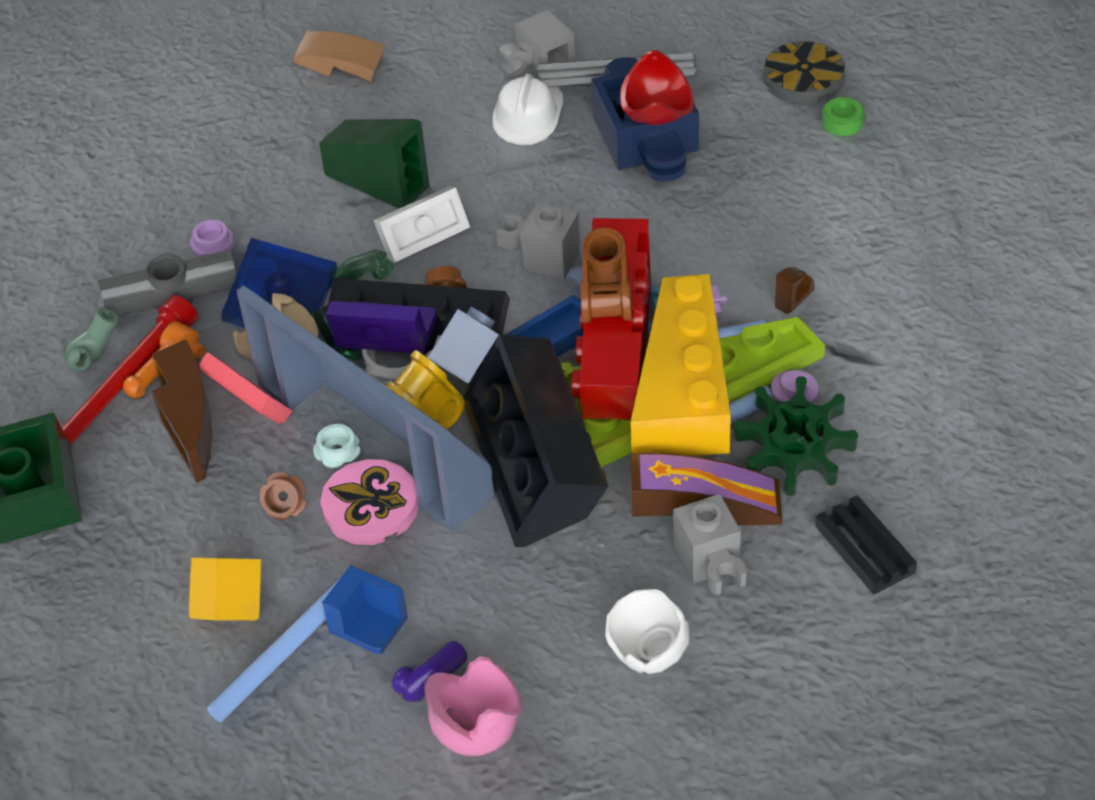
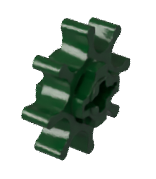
[735,376,858,496]

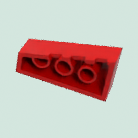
[572,218,652,420]

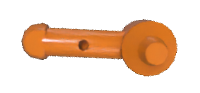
[123,321,206,398]

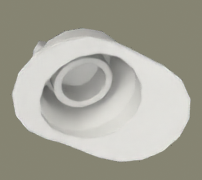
[493,74,563,146]

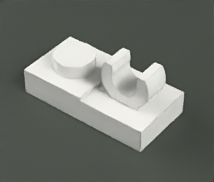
[373,186,470,262]

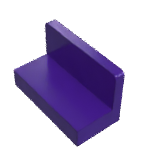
[326,301,438,354]

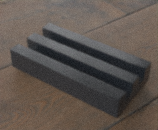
[815,495,917,595]

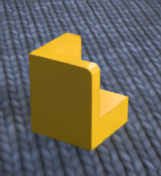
[189,557,261,621]

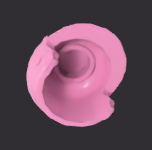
[424,656,522,756]

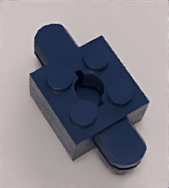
[591,57,699,182]

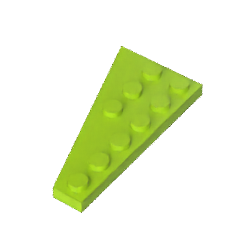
[561,317,825,468]

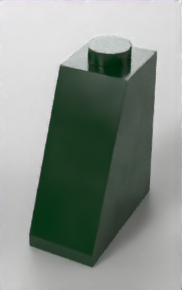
[319,119,430,209]

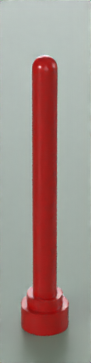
[62,295,198,446]

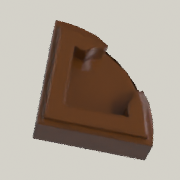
[775,267,815,314]

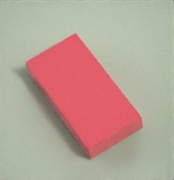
[198,352,293,424]

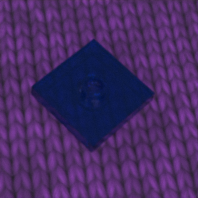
[221,238,337,328]

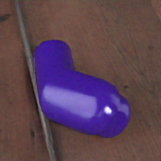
[392,641,467,701]

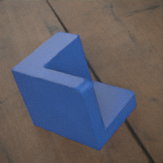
[322,565,408,654]

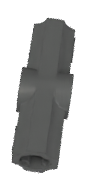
[98,250,240,315]

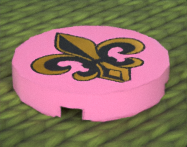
[320,459,419,545]

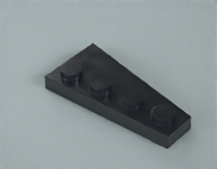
[324,278,510,374]

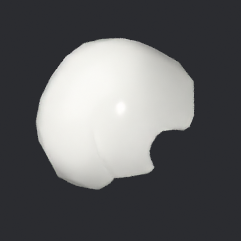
[605,589,690,674]

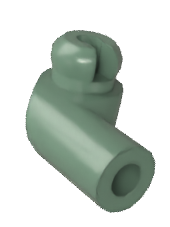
[63,308,119,372]

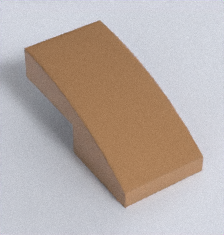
[292,31,386,82]

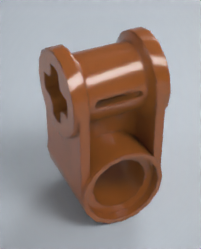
[580,227,632,323]

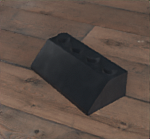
[463,334,608,547]

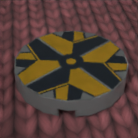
[763,41,845,104]

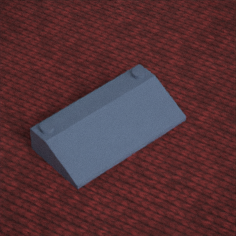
[236,285,494,532]

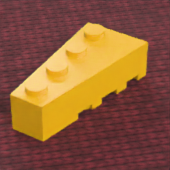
[631,274,731,456]

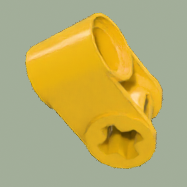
[385,350,465,430]

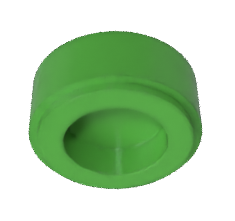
[822,97,865,136]

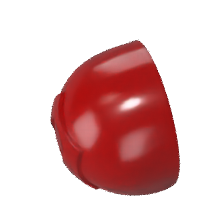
[620,50,694,125]

